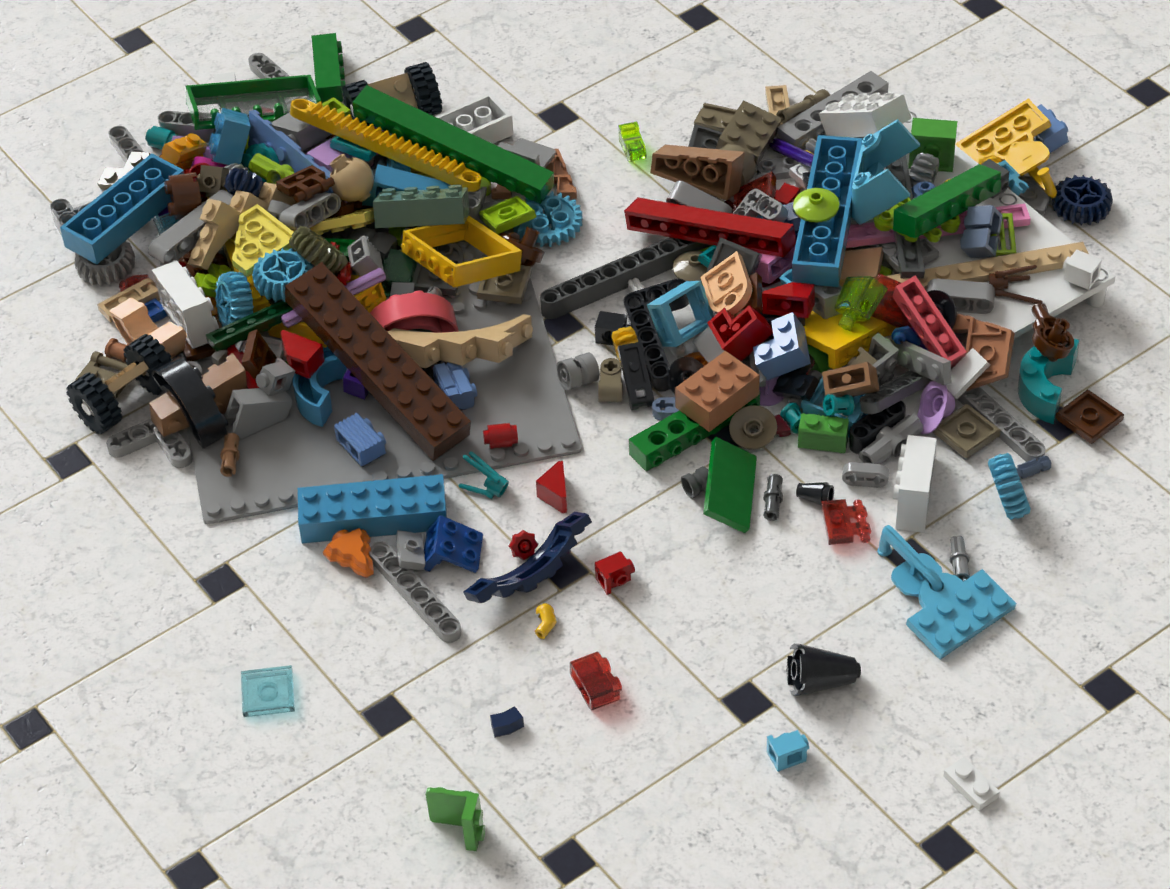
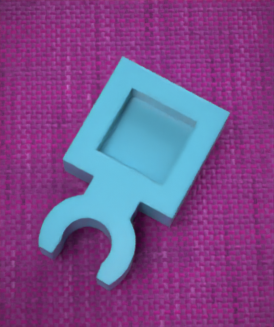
[997,160,1029,196]

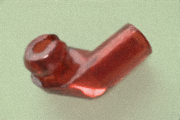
[119,274,149,292]

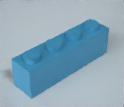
[370,164,450,199]

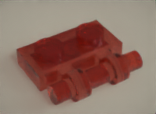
[821,499,871,545]

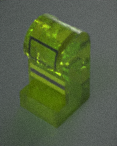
[618,121,647,162]

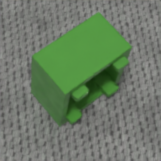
[908,118,958,172]

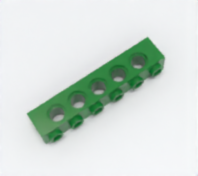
[629,391,760,472]

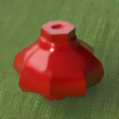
[508,530,539,561]

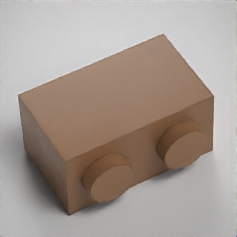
[822,362,880,397]

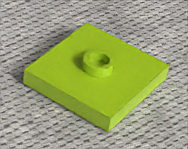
[478,196,537,234]

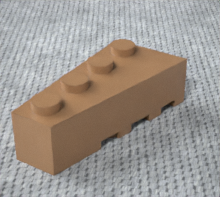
[650,144,745,201]

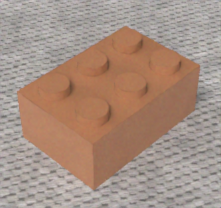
[675,351,760,432]

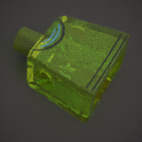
[835,276,888,331]

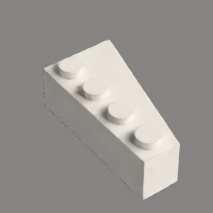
[893,435,937,533]

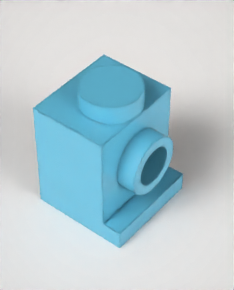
[767,730,809,772]

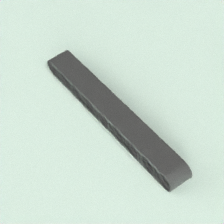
[540,237,711,319]

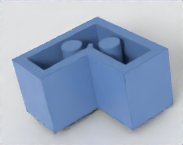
[753,312,811,380]

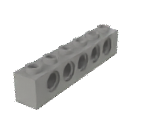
[777,71,889,150]

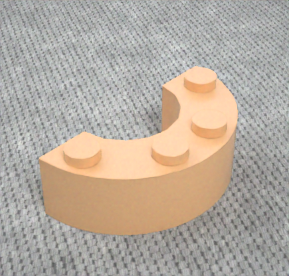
[109,298,187,359]

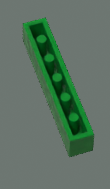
[893,164,1001,239]

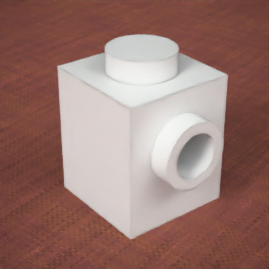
[1063,249,1102,290]

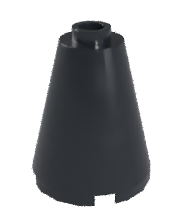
[786,643,861,696]

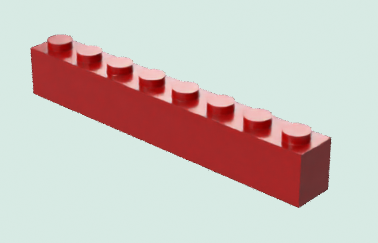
[624,197,796,258]

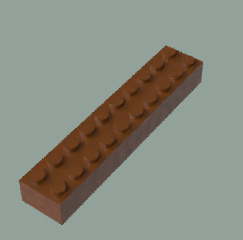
[285,262,471,461]

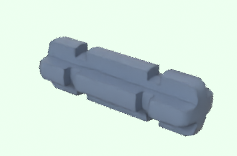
[1016,456,1052,479]

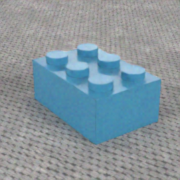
[209,108,251,165]

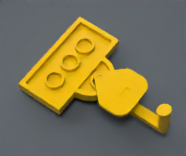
[956,98,1057,198]

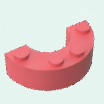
[370,290,459,333]

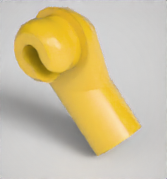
[535,603,557,639]

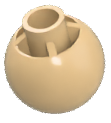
[330,154,374,202]

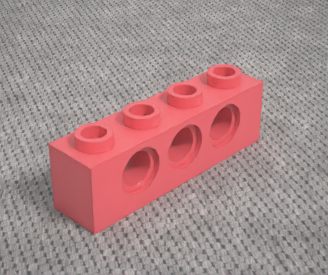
[892,275,967,368]

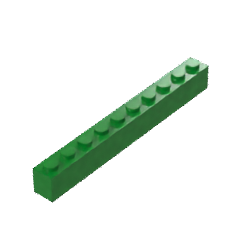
[353,85,554,204]

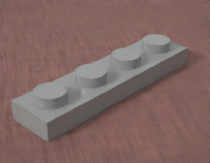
[885,335,951,385]

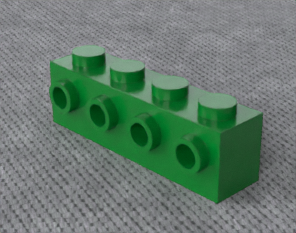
[311,33,346,103]

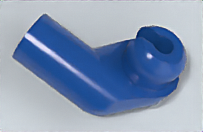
[891,326,921,346]

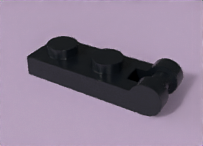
[617,342,654,411]

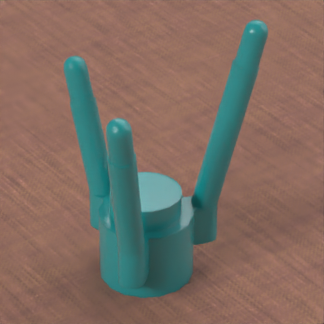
[459,451,509,499]

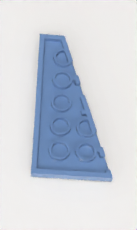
[248,110,335,194]

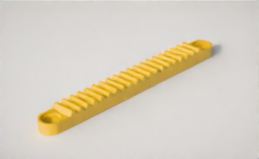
[290,99,482,192]

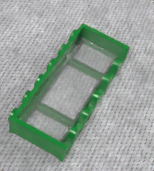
[185,75,321,130]

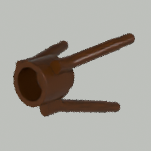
[989,265,1043,304]

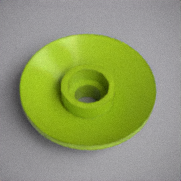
[793,188,839,222]

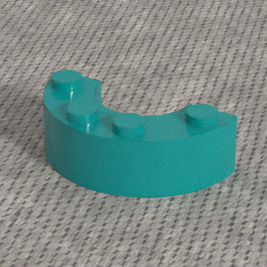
[1018,339,1079,424]

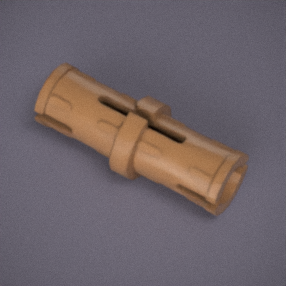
[220,433,240,477]

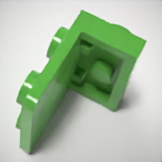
[425,787,485,851]

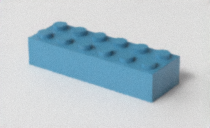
[60,153,185,264]
[297,474,447,544]

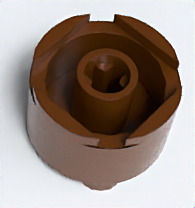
[164,172,202,220]

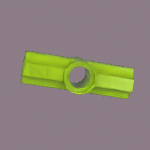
[248,153,295,184]

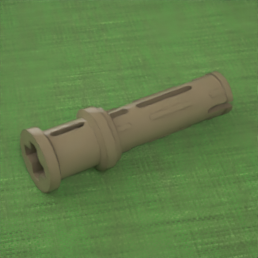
[777,89,830,124]

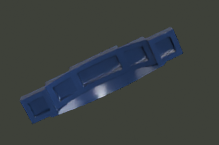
[463,512,592,603]

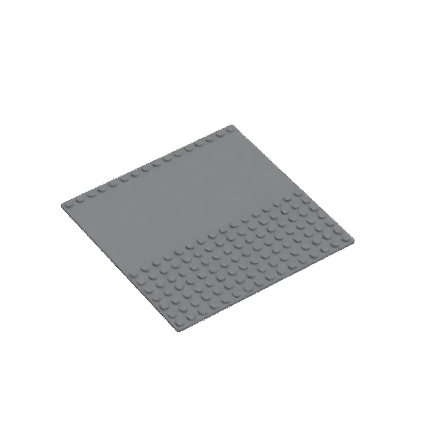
[160,199,582,524]

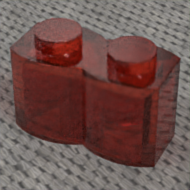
[570,651,622,711]

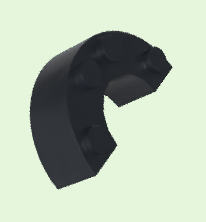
[151,357,228,449]

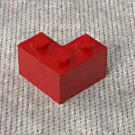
[707,305,773,361]

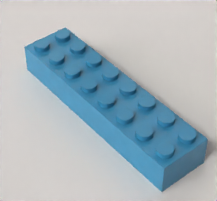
[792,135,863,287]

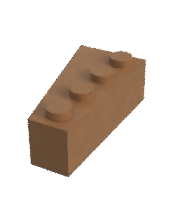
[149,353,247,437]

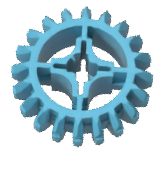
[252,247,314,302]
[215,271,254,327]
[988,453,1031,520]

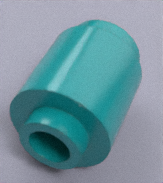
[145,126,178,150]

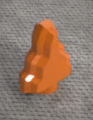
[323,528,374,578]

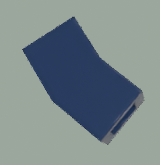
[490,706,524,738]

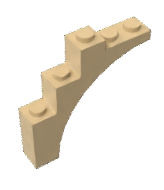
[188,182,297,270]
[388,314,533,368]

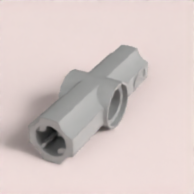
[859,414,923,464]

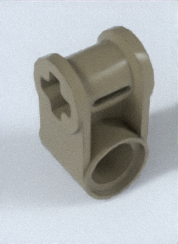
[598,358,623,402]

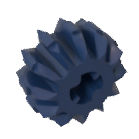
[224,168,264,197]

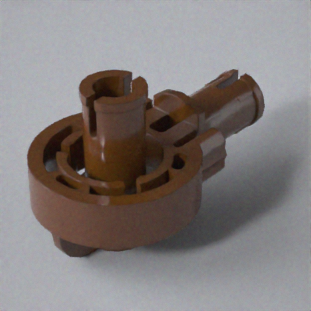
[493,227,545,268]
[1031,303,1074,362]

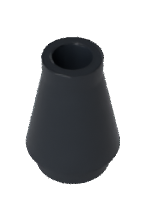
[796,482,834,506]

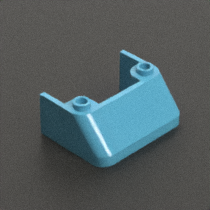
[852,119,920,225]

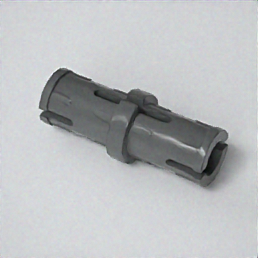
[763,474,783,521]

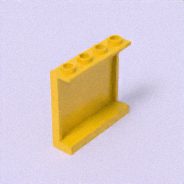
[803,288,901,369]

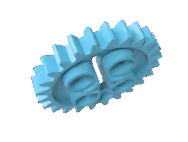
[513,191,583,247]

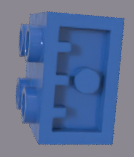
[424,515,483,573]

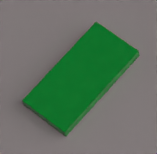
[703,437,757,533]

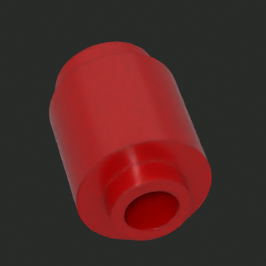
[483,423,518,449]

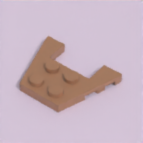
[491,149,577,199]
[952,313,1015,391]

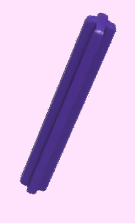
[770,138,814,168]

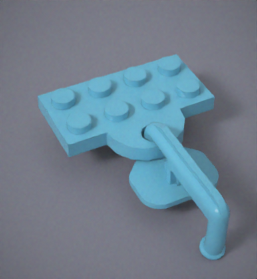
[877,525,1017,660]

